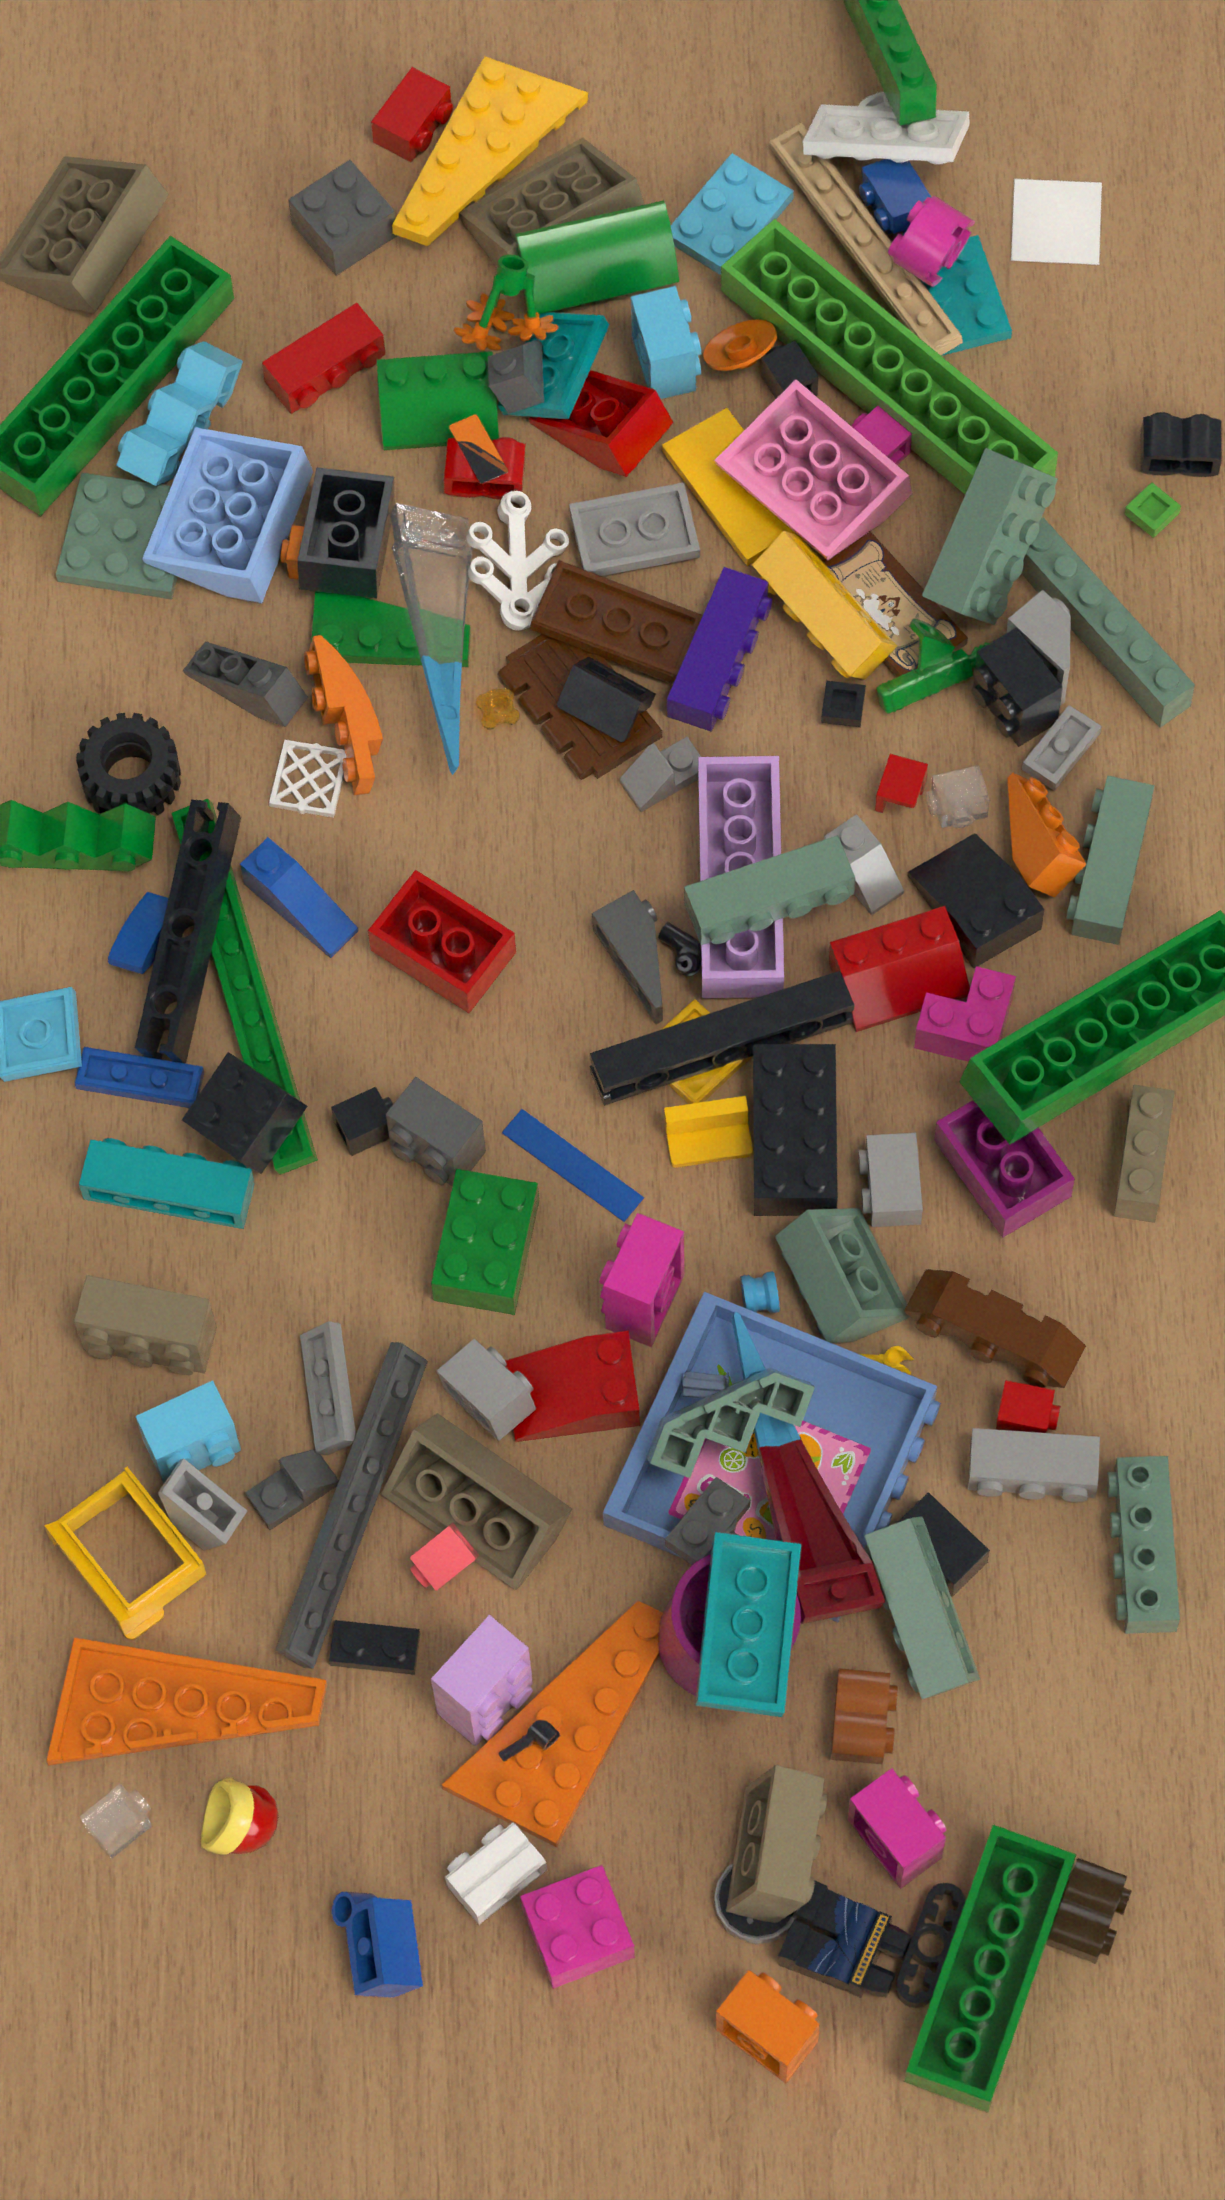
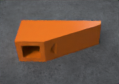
[1007,772,1086,898]

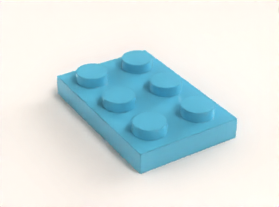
[671,153,794,275]

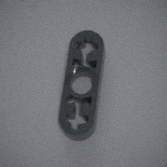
[896,1883,966,2008]

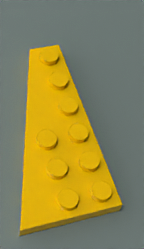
[392,56,588,246]

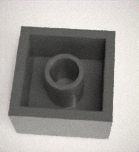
[288,160,397,276]
[386,1077,486,1187]

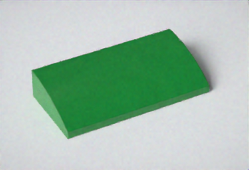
[515,200,680,314]

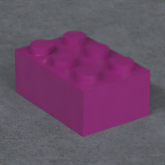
[934,1100,1075,1238]

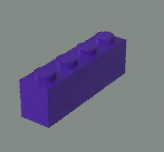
[667,567,773,732]

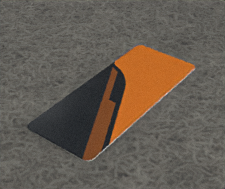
[449,415,508,483]

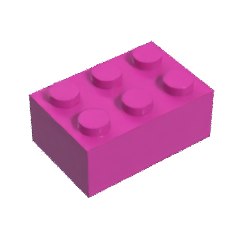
[599,1213,685,1348]

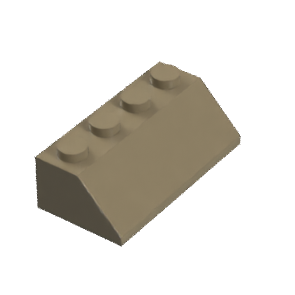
[381,1413,572,1590]

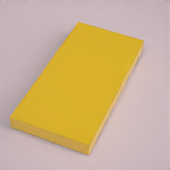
[662,408,798,566]

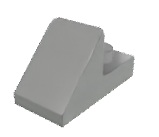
[620,737,701,812]

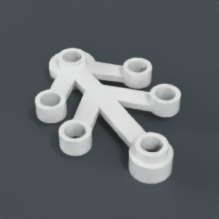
[467,491,569,630]

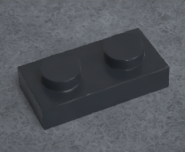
[329,1620,420,1675]

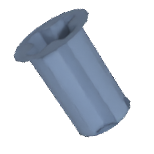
[682,1372,729,1399]

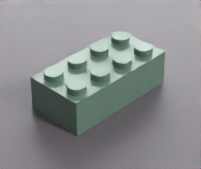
[922,448,1058,625]

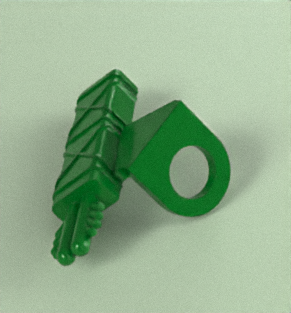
[876,619,990,714]

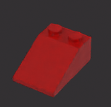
[528,370,674,477]
[505,1331,640,1442]

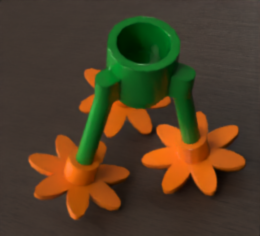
[454,255,558,351]

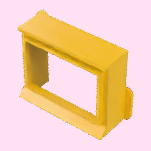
[44,1466,207,1640]

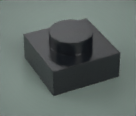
[821,680,866,728]

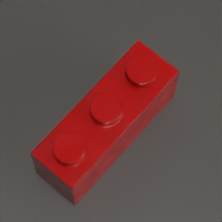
[262,302,386,414]

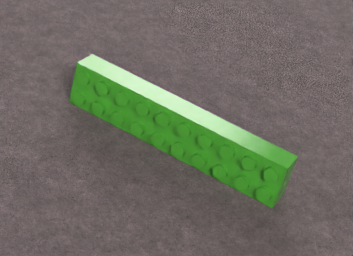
[721,218,1058,494]

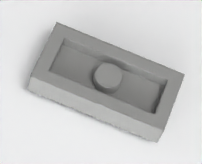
[1022,705,1102,791]

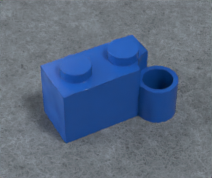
[859,159,932,236]
[332,1892,423,1998]

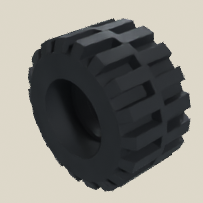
[76,713,181,815]

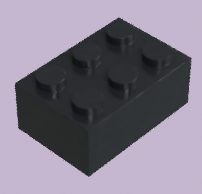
[298,467,395,599]

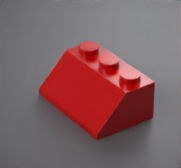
[829,906,970,1032]

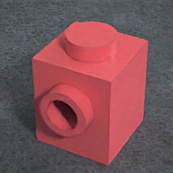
[410,1523,480,1591]

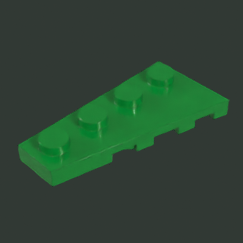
[311,591,471,668]

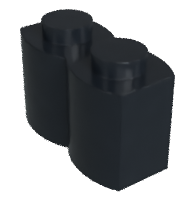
[1140,412,1222,477]

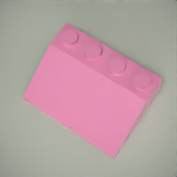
[714,379,912,560]

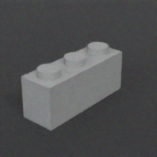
[968,1428,1100,1502]

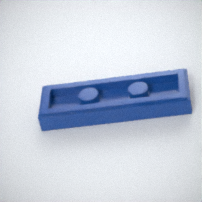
[75,1047,204,1108]

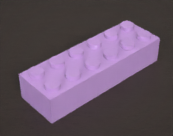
[698,756,784,998]

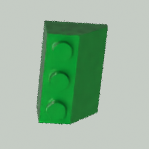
[377,351,499,451]

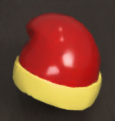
[201,1778,279,1855]

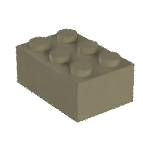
[74,1275,217,1375]
[726,1765,827,1923]

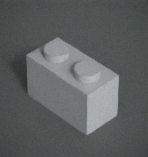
[858,1132,923,1227]
[437,1339,536,1441]

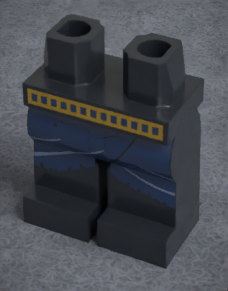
[778,1880,911,1998]

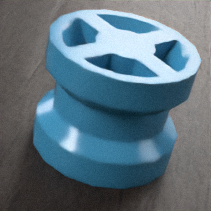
[740,1271,780,1313]

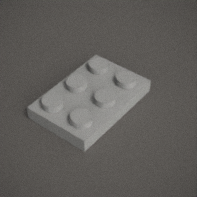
[569,483,700,576]

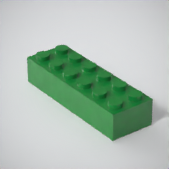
[904,1825,1076,2113]

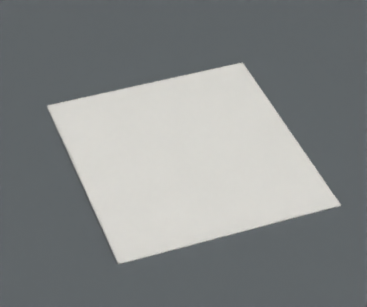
[1011,179,1102,265]

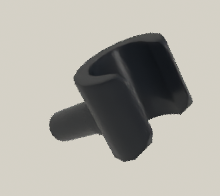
[499,1720,560,1762]

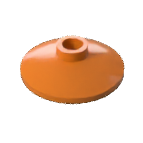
[703,319,777,371]

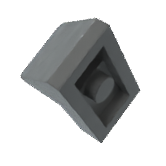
[245,1449,339,1530]

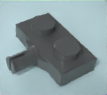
[665,1477,751,1565]

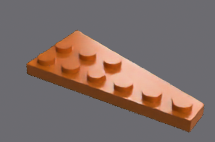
[442,1601,663,1847]
[46,1637,327,1765]

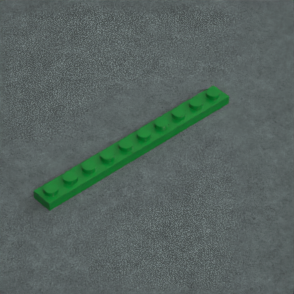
[172,799,318,1175]

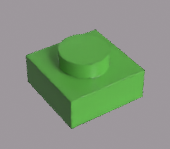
[1124,482,1181,538]

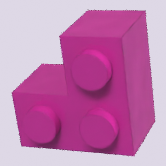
[914,966,1016,1062]

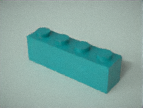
[79,1138,255,1229]

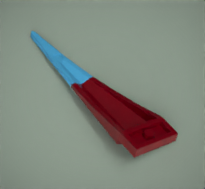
[731,1311,885,1624]

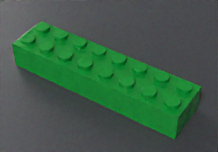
[0,235,234,516]
[959,910,1225,1145]

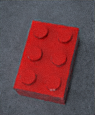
[368,869,516,1013]

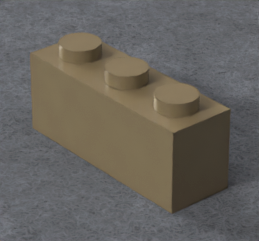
[1114,1085,1175,1223]

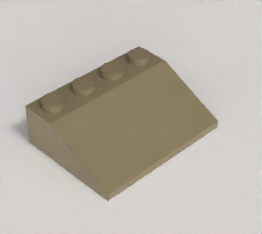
[459,137,645,267]
[0,156,169,313]

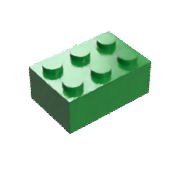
[431,1169,540,1315]

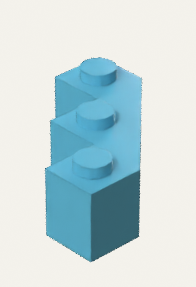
[116,341,243,486]

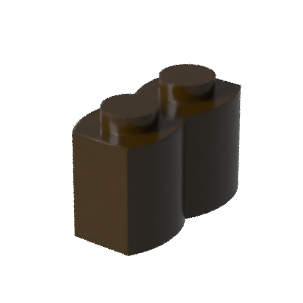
[1047,1858,1132,1964]

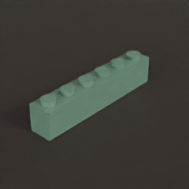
[1021,517,1195,728]

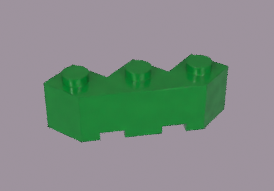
[0,800,156,872]

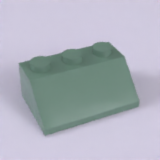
[775,1208,910,1343]

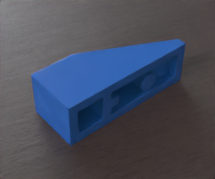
[240,837,359,958]

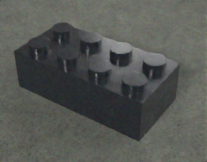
[753,1044,838,1216]

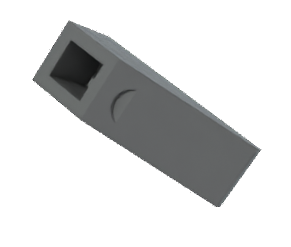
[183,641,308,727]

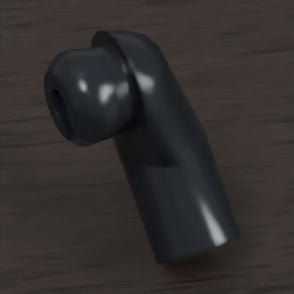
[658,922,702,976]

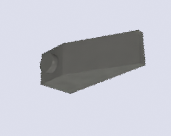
[592,890,663,1024]

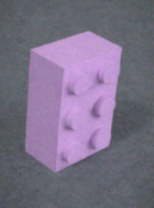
[431,1615,533,1747]

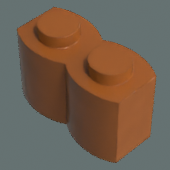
[831,1668,898,1764]

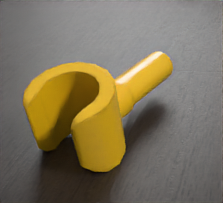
[857,1346,914,1375]

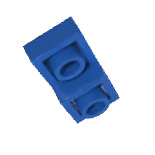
[108,892,169,974]

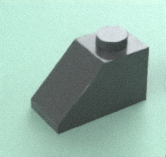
[488,339,544,414]

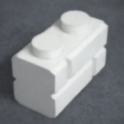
[445,1823,547,1925]

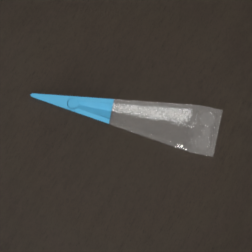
[390,503,473,775]

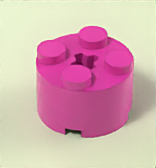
[887,196,975,287]

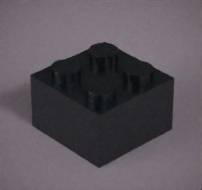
[972,628,1063,747]
[182,1052,308,1174]

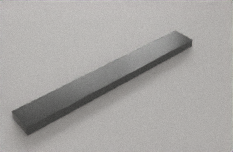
[275,1342,428,1669]

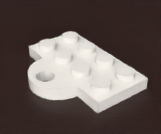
[803,92,969,164]

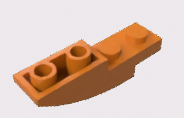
[304,635,383,795]

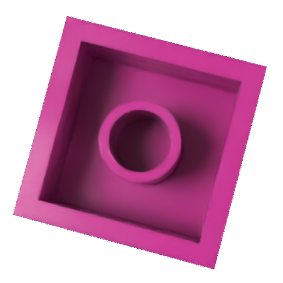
[848,1768,946,1889]
[520,1865,635,1989]

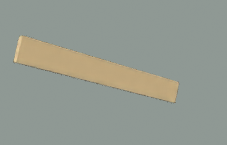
[769,123,963,355]

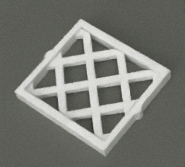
[269,740,346,818]

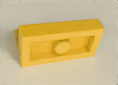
[664,1096,753,1168]

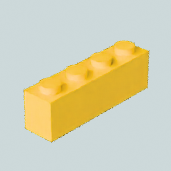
[752,531,898,680]

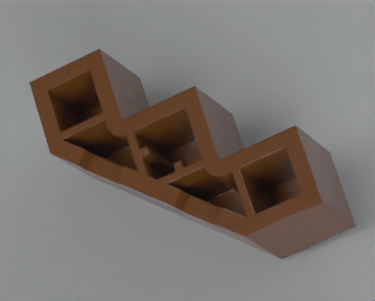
[904,1269,1086,1388]

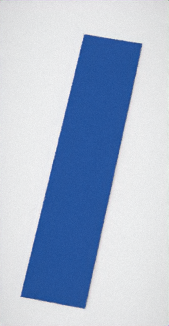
[502,1109,645,1222]

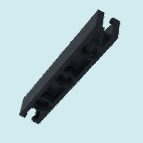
[135,799,241,1064]
[590,971,855,1106]

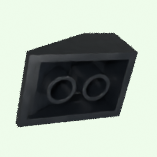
[908,833,1044,968]

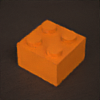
[716,1970,820,2084]

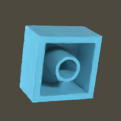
[631,286,701,399]
[135,1380,241,1484]

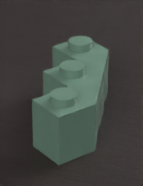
[646,1368,815,1478]

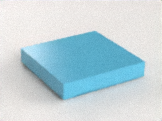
[0,987,82,1082]

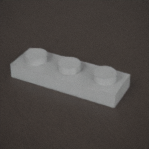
[300,1321,356,1455]

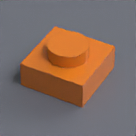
[281,525,305,579]

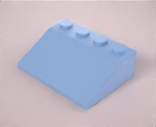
[142,427,313,603]

